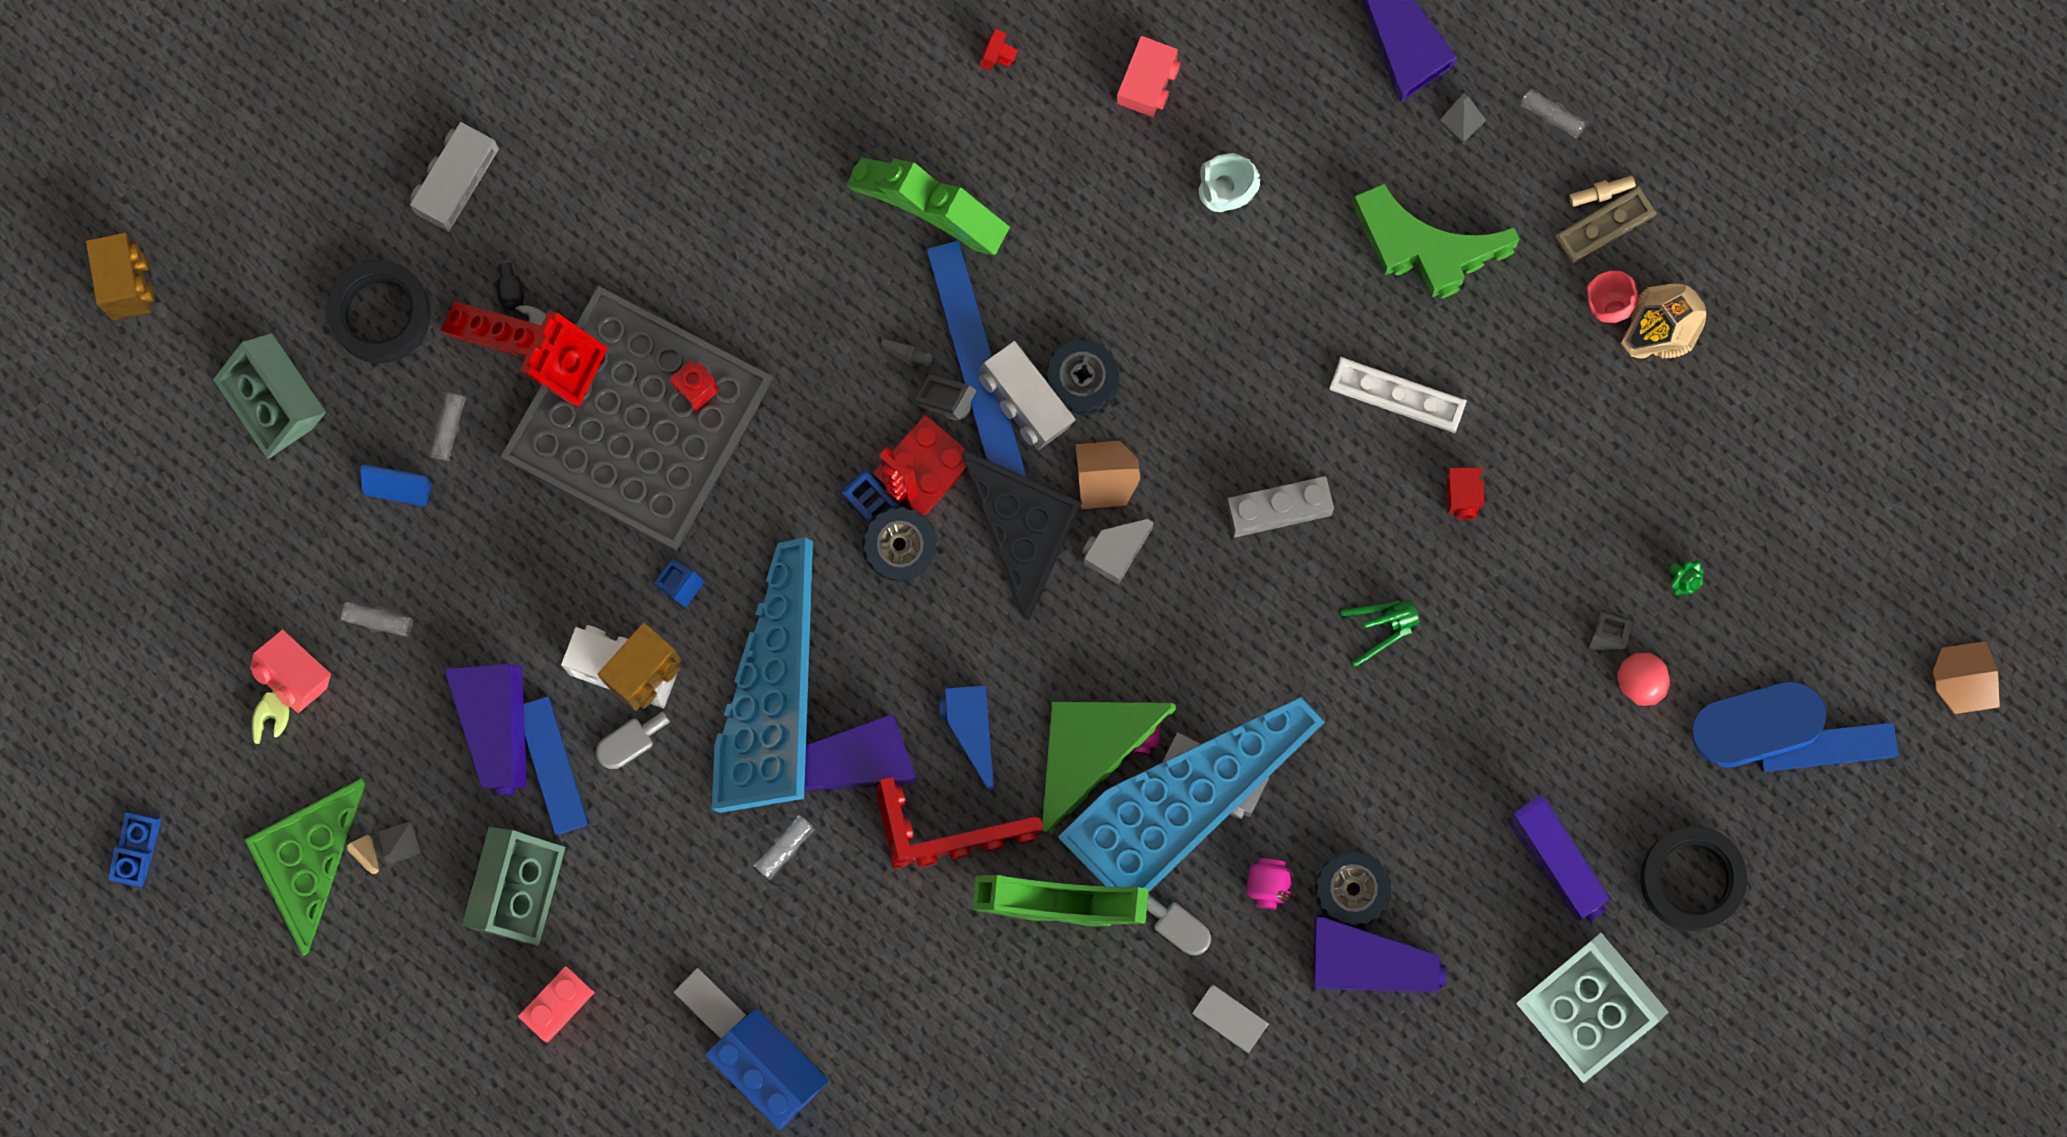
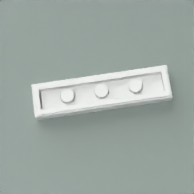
[1329,357,1467,433]

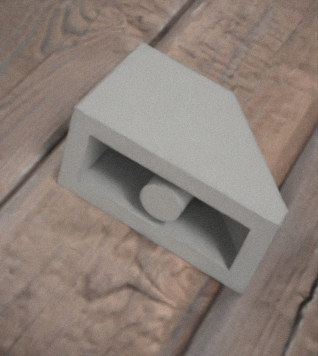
[1082,519,1153,585]

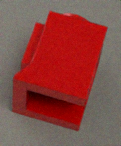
[669,360,720,412]
[1446,467,1484,519]

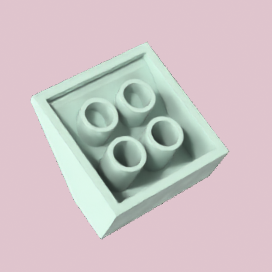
[1516,933,1668,1083]

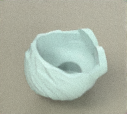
[1199,153,1260,212]

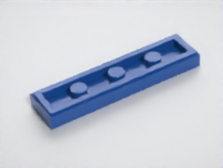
[524,696,589,836]
[1760,722,1899,772]

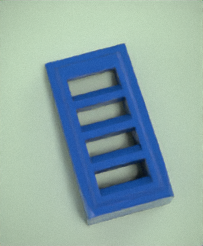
[840,469,900,522]

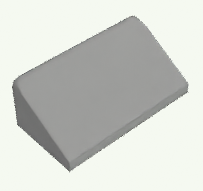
[1192,984,1269,1053]

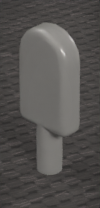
[596,711,670,769]
[1147,894,1211,956]

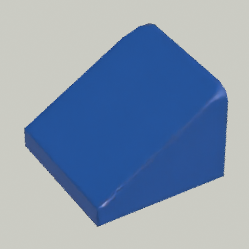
[652,558,704,608]

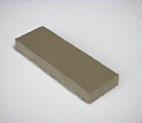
[1554,186,1657,265]

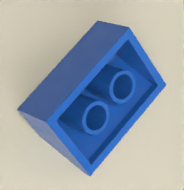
[705,1008,829,1130]

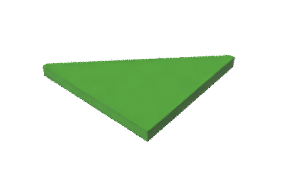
[1042,702,1176,833]
[244,778,365,955]

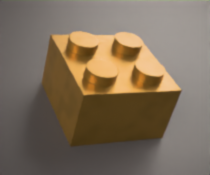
[86,233,155,320]
[597,622,681,711]

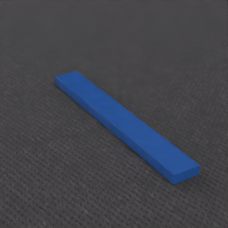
[927,241,1027,478]

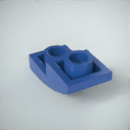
[108,811,161,887]

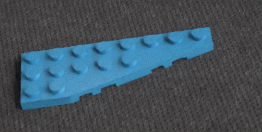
[712,537,813,813]
[1058,696,1325,892]

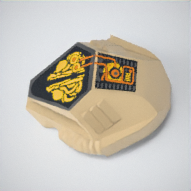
[1621,284,1706,359]

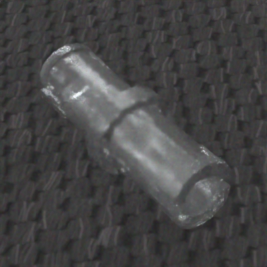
[1520,88,1588,139]
[429,392,466,462]
[341,602,413,637]
[754,815,815,880]

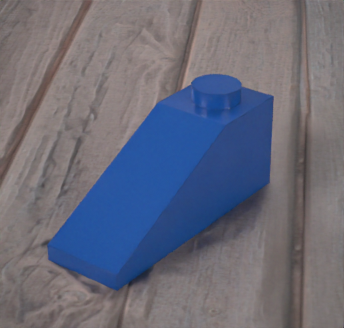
[939,685,994,791]

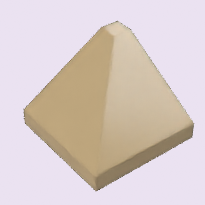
[346,834,379,874]

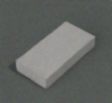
[674,968,747,1038]

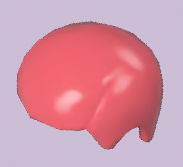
[1587,270,1638,323]
[1617,652,1670,706]

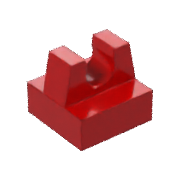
[978,29,1018,70]

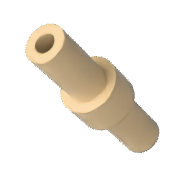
[1569,175,1636,207]

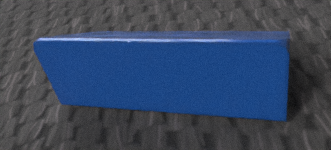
[361,464,432,506]

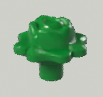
[1669,560,1704,595]

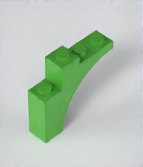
[846,157,1010,255]
[1353,184,1520,298]
[972,875,1149,926]

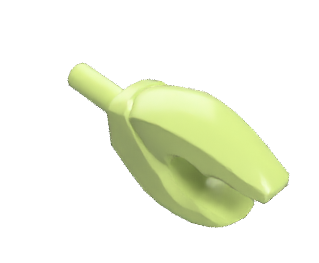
[251,690,289,744]

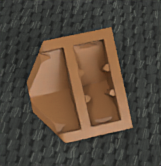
[1075,441,1140,510]
[1932,641,2000,714]

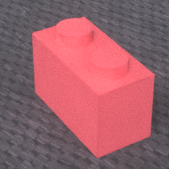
[1117,36,1181,117]
[250,629,331,713]
[518,966,595,1043]

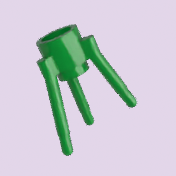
[1340,599,1419,667]

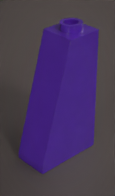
[1361,0,1457,102]
[446,664,527,795]
[804,714,917,791]
[1506,794,1610,922]
[1313,917,1446,993]

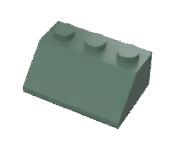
[213,333,326,459]
[462,827,566,946]

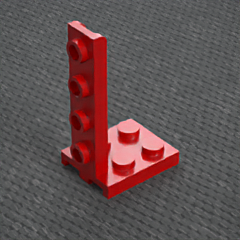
[441,302,608,407]
[872,415,967,516]
[875,777,1044,869]

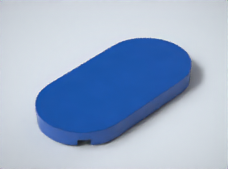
[1692,682,1826,767]

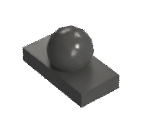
[914,374,976,421]

